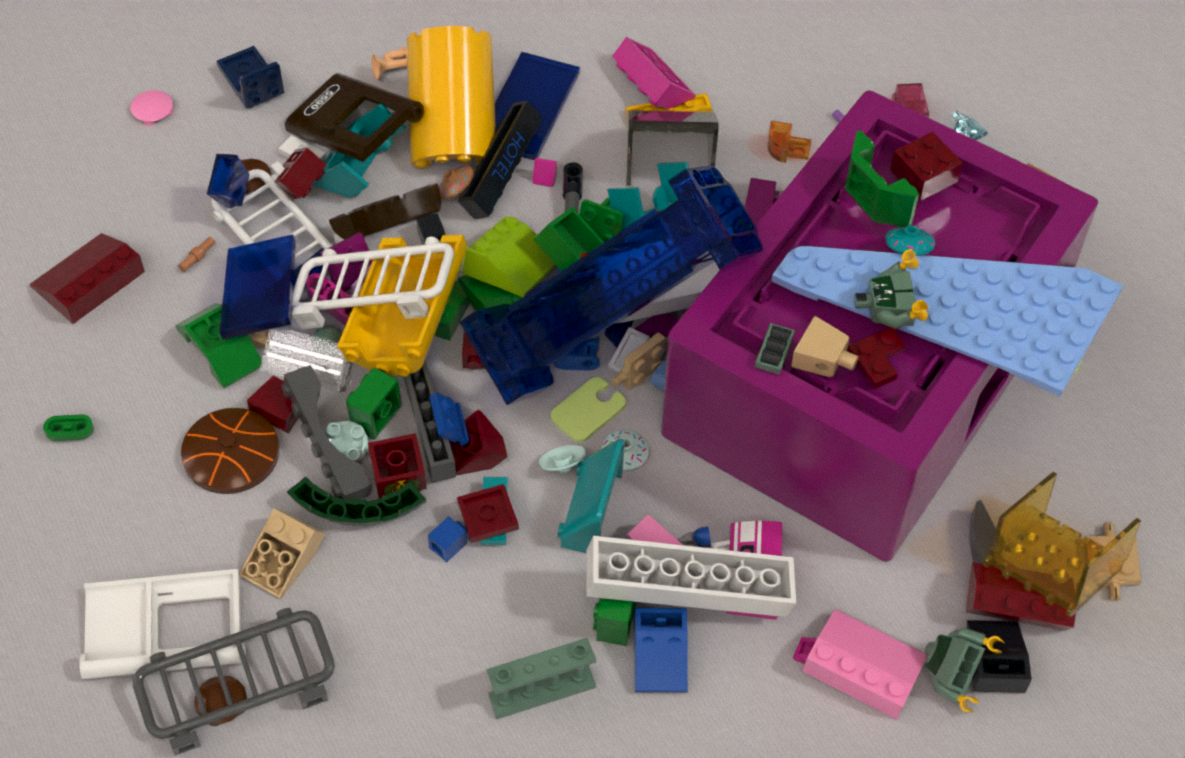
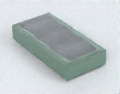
[755,323,795,375]

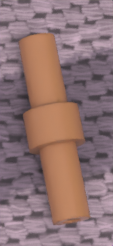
[178,237,215,272]

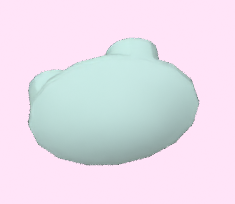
[324,421,368,462]

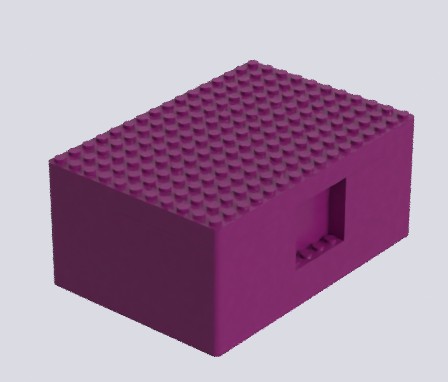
[661,90,1098,562]

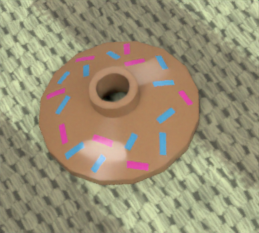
[439,165,474,200]

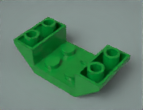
[845,130,919,227]
[175,303,264,389]

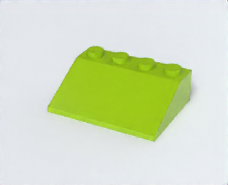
[462,216,557,297]

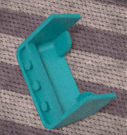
[313,104,407,198]
[607,162,699,246]

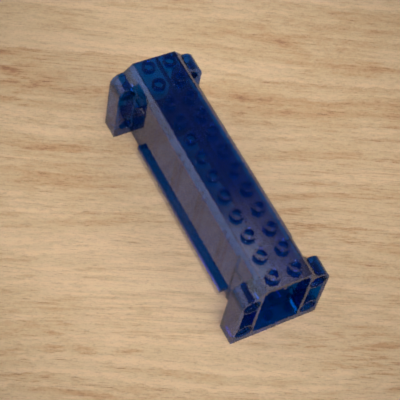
[460,165,763,405]

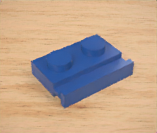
[430,392,469,446]

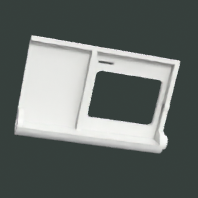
[80,569,246,680]

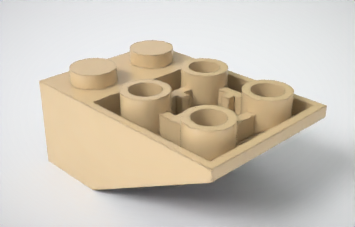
[239,508,326,598]

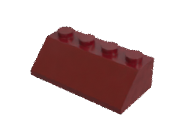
[965,562,1077,631]

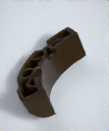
[329,183,441,239]

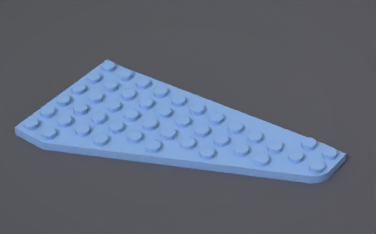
[772,246,1124,397]

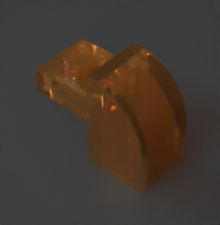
[767,121,811,163]

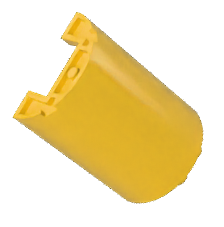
[406,26,496,169]
[337,235,467,377]

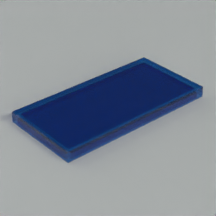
[495,52,580,160]
[219,234,296,340]

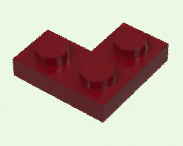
[847,327,906,389]

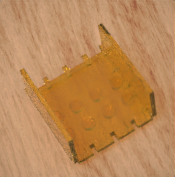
[982,472,1141,617]

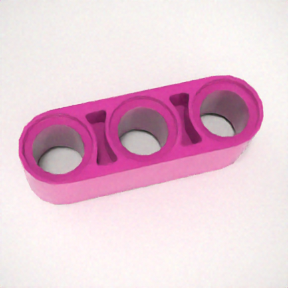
[306,273,353,326]

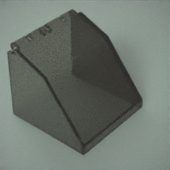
[626,110,719,188]

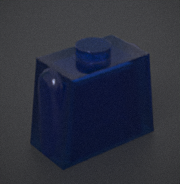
[207,154,250,209]

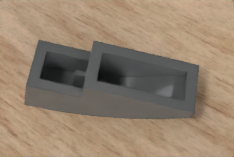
[970,500,1004,567]

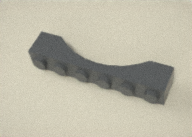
[281,365,372,500]

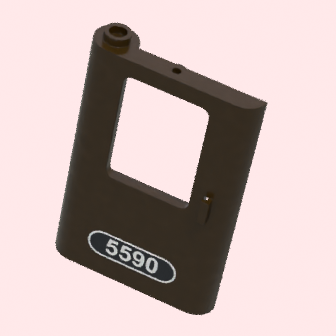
[285,73,424,162]

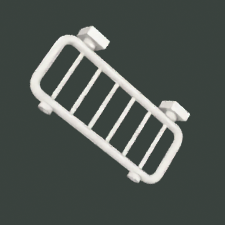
[211,161,345,300]
[290,237,454,329]

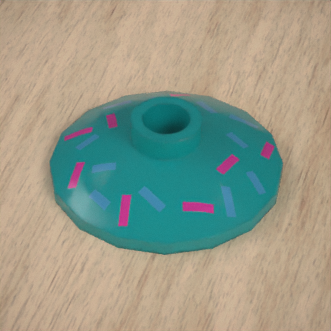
[885,226,935,256]

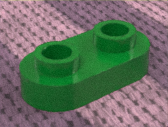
[43,414,94,441]

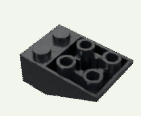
[966,620,1032,693]

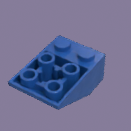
[634,608,688,692]

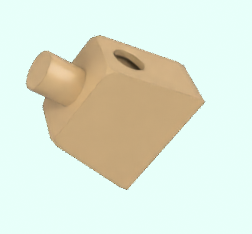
[791,316,859,377]

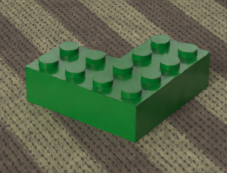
[534,207,613,328]

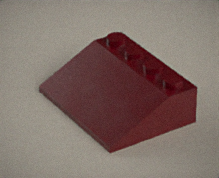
[30,233,145,324]

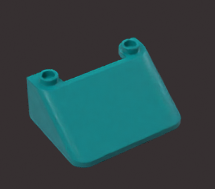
[557,439,624,553]

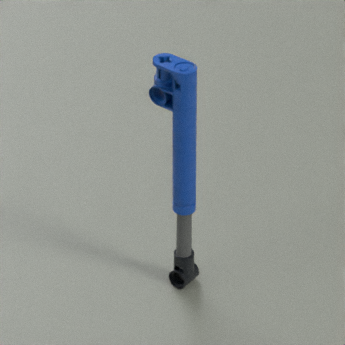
[553,162,600,371]

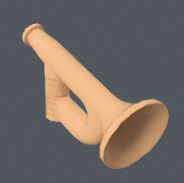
[371,47,407,80]

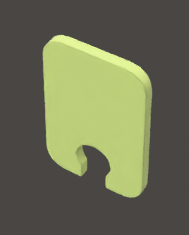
[550,377,626,442]

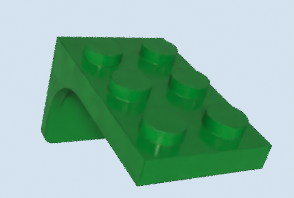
[579,198,646,251]

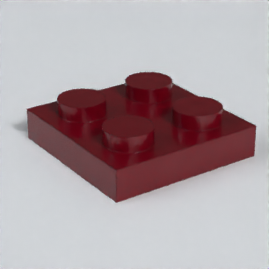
[457,484,519,543]

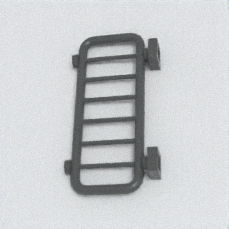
[132,608,335,756]

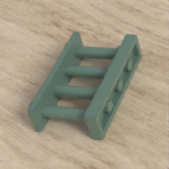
[487,638,597,719]

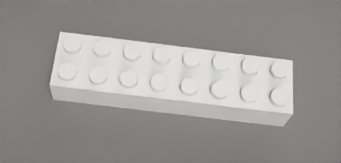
[586,536,796,617]

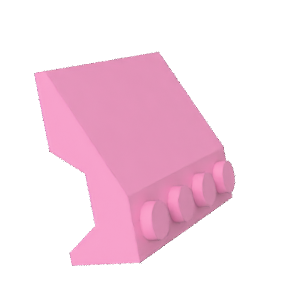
[802,609,928,720]

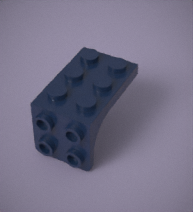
[216,46,284,109]

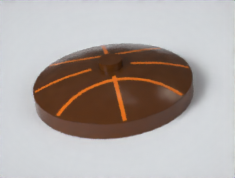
[181,408,280,494]

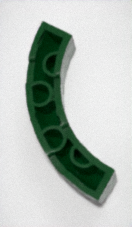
[287,477,426,526]

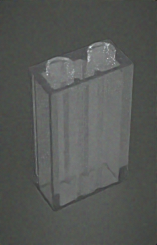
[260,325,356,392]

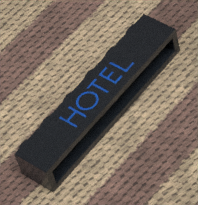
[458,101,543,219]

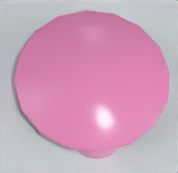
[130,90,174,126]

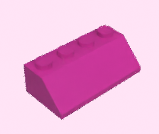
[612,37,696,109]

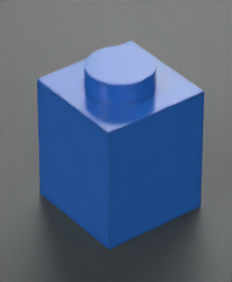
[428,516,467,562]

